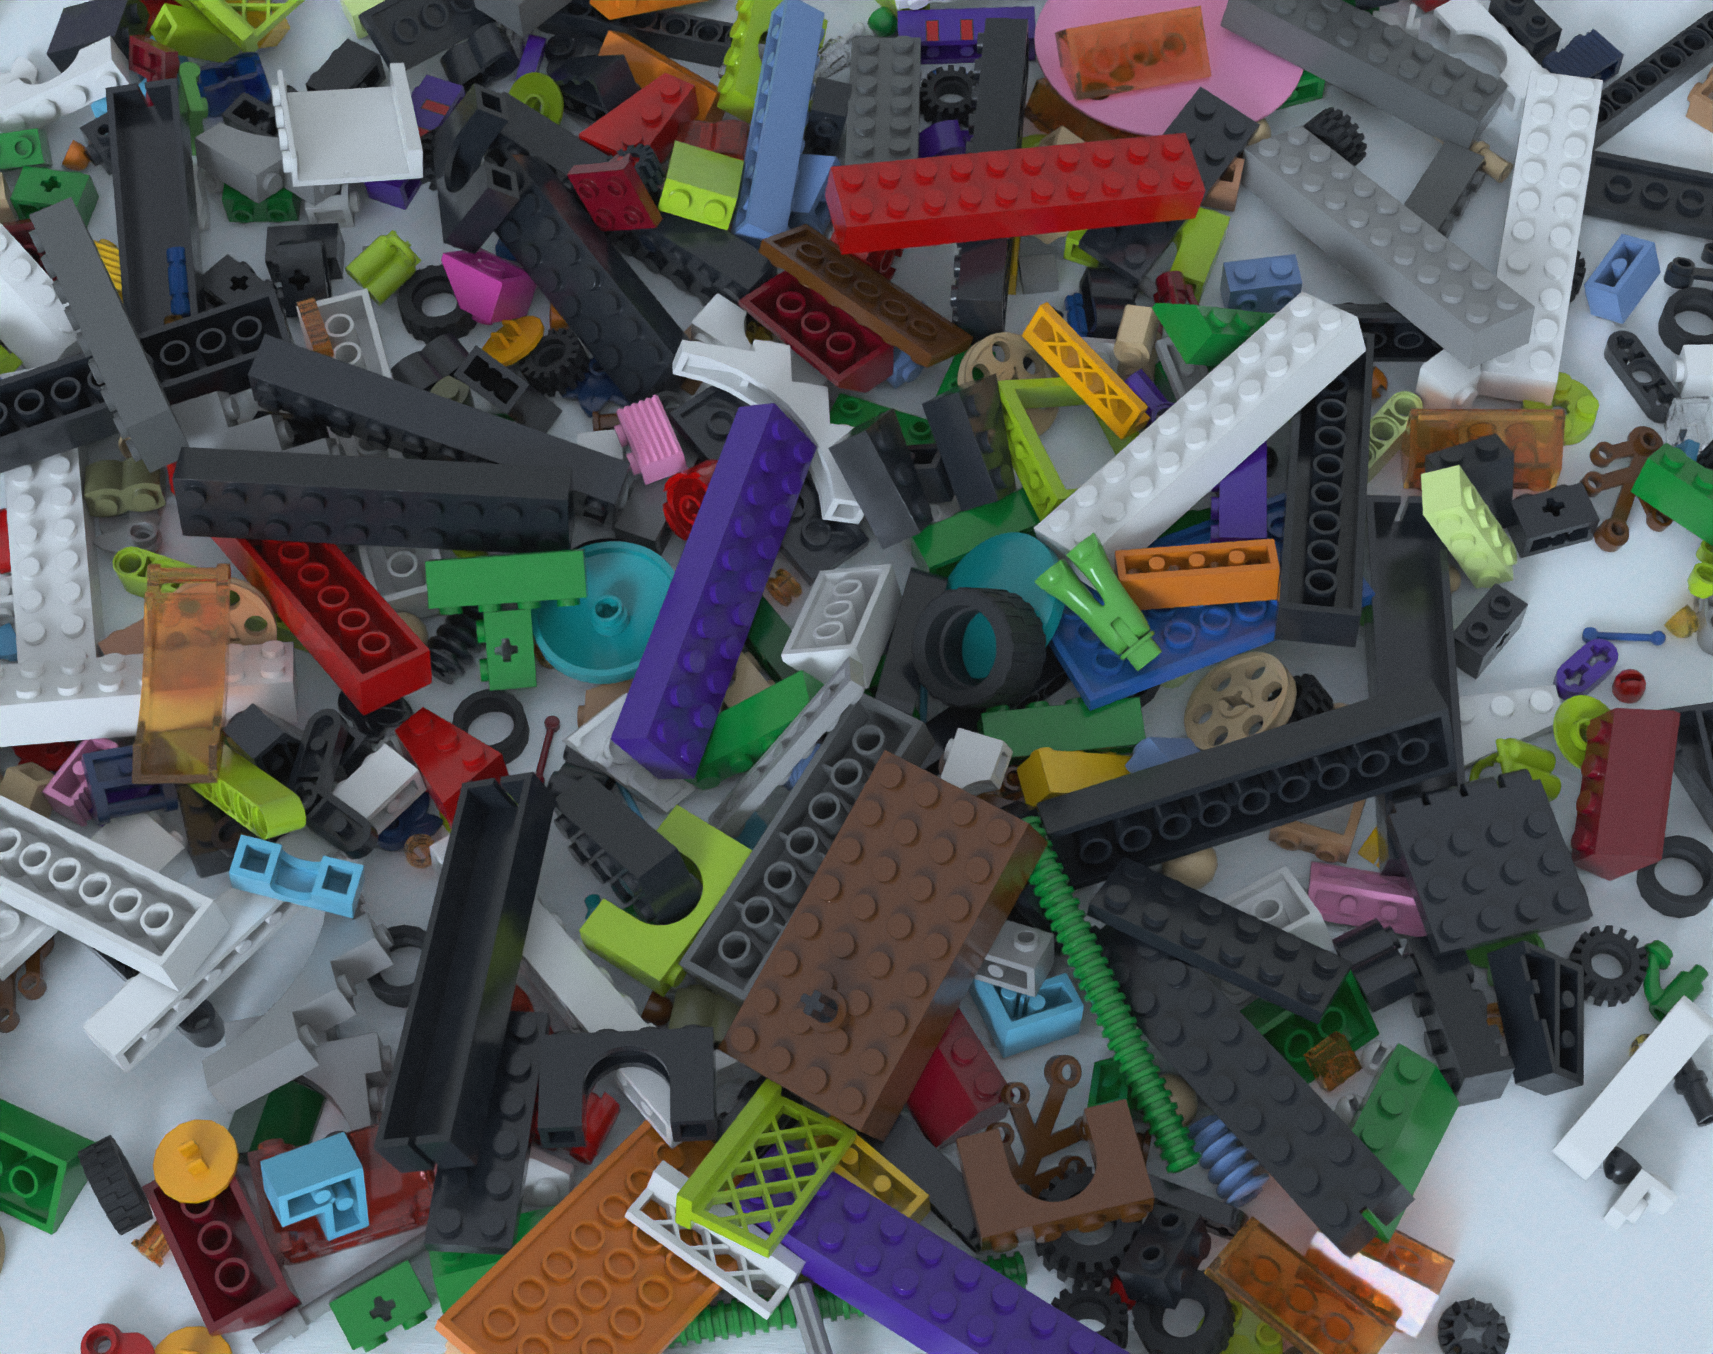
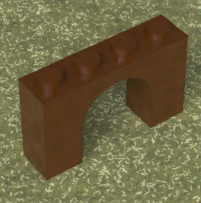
[956,1099,1155,1253]

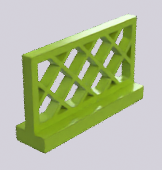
[187,0,305,57]
[675,1079,856,1259]

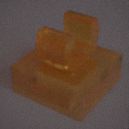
[1304,1031,1362,1093]

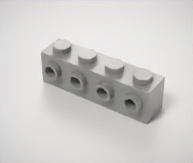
[974,920,1054,997]

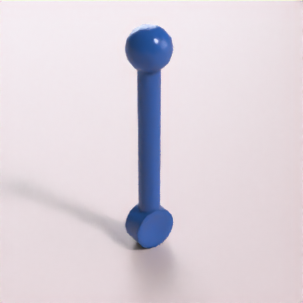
[1582,627,1666,646]

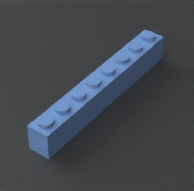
[731,0,825,250]

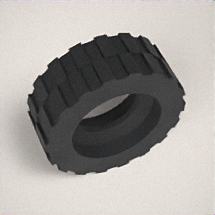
[397,264,477,344]
[78,1135,153,1235]
[1132,1269,1236,1354]

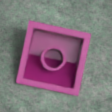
[441,248,537,325]

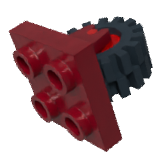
[567,144,666,232]

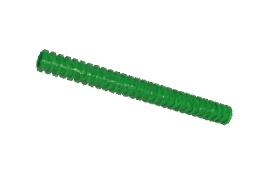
[1021,816,1202,1174]
[668,1251,1028,1349]

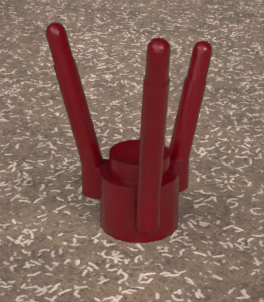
[1153,271,1199,339]

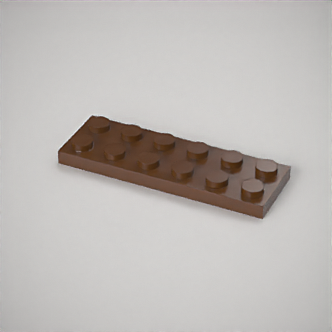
[758,224,973,368]

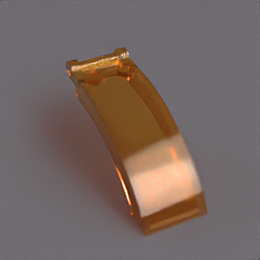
[132,563,231,784]

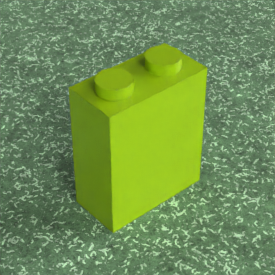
[658,140,744,231]

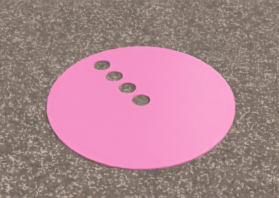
[1034,0,1303,136]

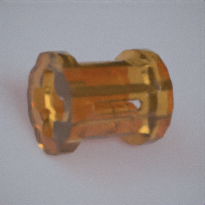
[131,1220,170,1268]

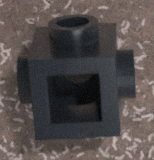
[80,113,112,176]

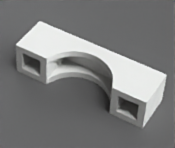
[1430,0,1550,121]
[0,36,130,133]
[691,293,834,395]
[938,728,1013,796]

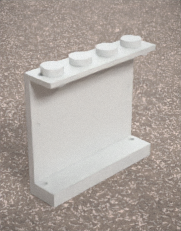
[271,63,423,187]

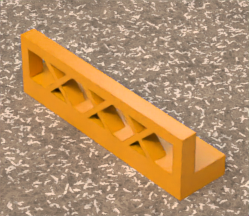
[1021,302,1151,440]

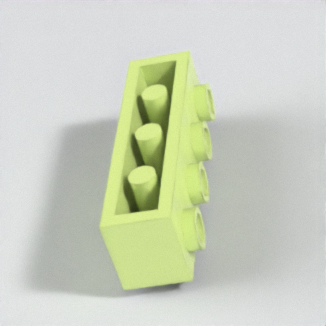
[1421,465,1518,588]

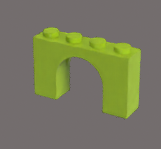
[150,0,241,65]
[717,0,828,130]
[1063,207,1231,303]
[579,804,752,997]

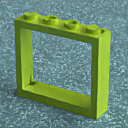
[997,377,1140,522]

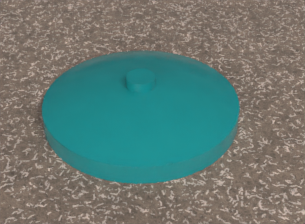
[945,532,1065,683]
[531,541,675,684]

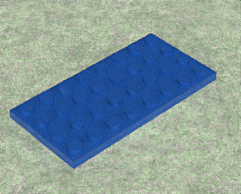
[1048,492,1375,711]

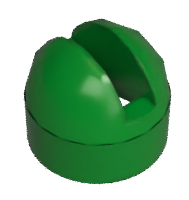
[867,6,898,37]

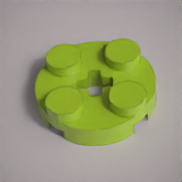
[1521,372,1599,446]

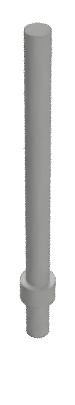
[252,1230,426,1354]

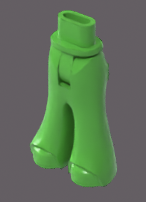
[1034,533,1162,671]

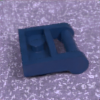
[81,739,179,826]

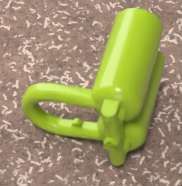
[345,230,422,306]
[1469,738,1561,802]

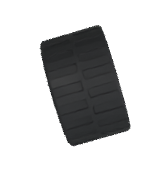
[911,587,1047,708]

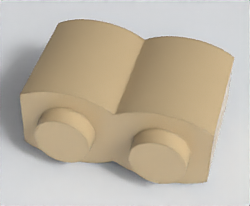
[1113,304,1162,381]

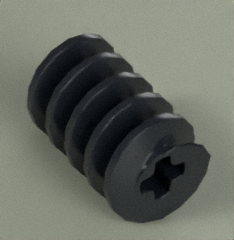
[427,605,484,685]

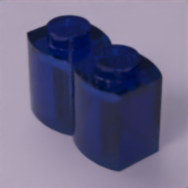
[197,52,272,118]

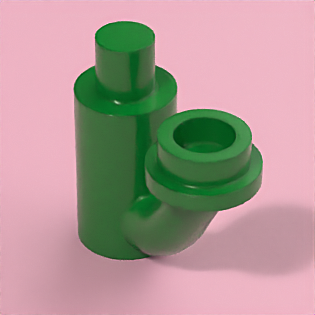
[1643,940,1708,1022]

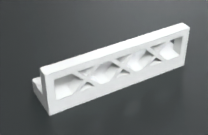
[625,1160,806,1320]

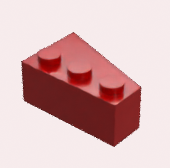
[578,73,700,164]
[394,707,509,828]

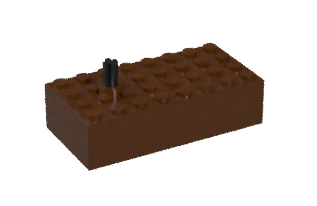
[718,750,1048,1142]

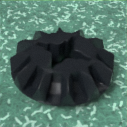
[1437,1297,1510,1354]

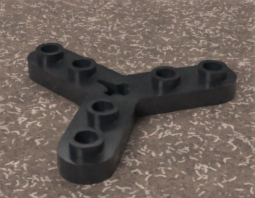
[211,708,378,859]

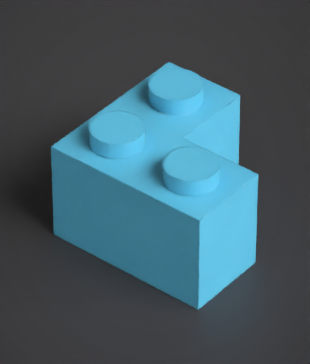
[969,973,1084,1058]
[260,1132,369,1241]

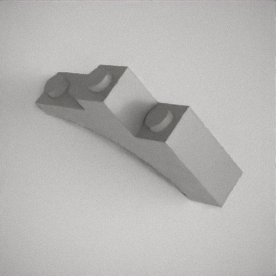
[195,122,340,206]
[224,1015,394,1170]

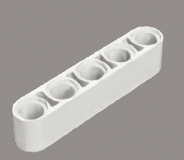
[1552,995,1713,1180]

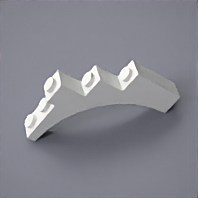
[672,339,864,524]

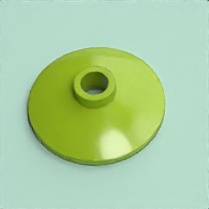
[508,72,564,125]
[1553,695,1610,769]

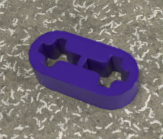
[515,34,547,81]
[1553,638,1619,700]

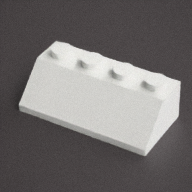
[0,223,83,369]
[781,564,902,688]

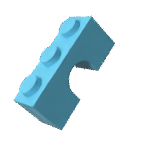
[229,834,365,918]

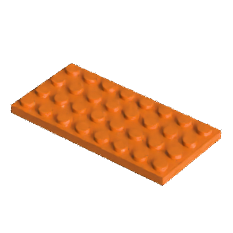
[435,1120,748,1354]

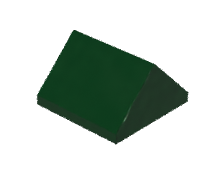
[228,1080,326,1169]

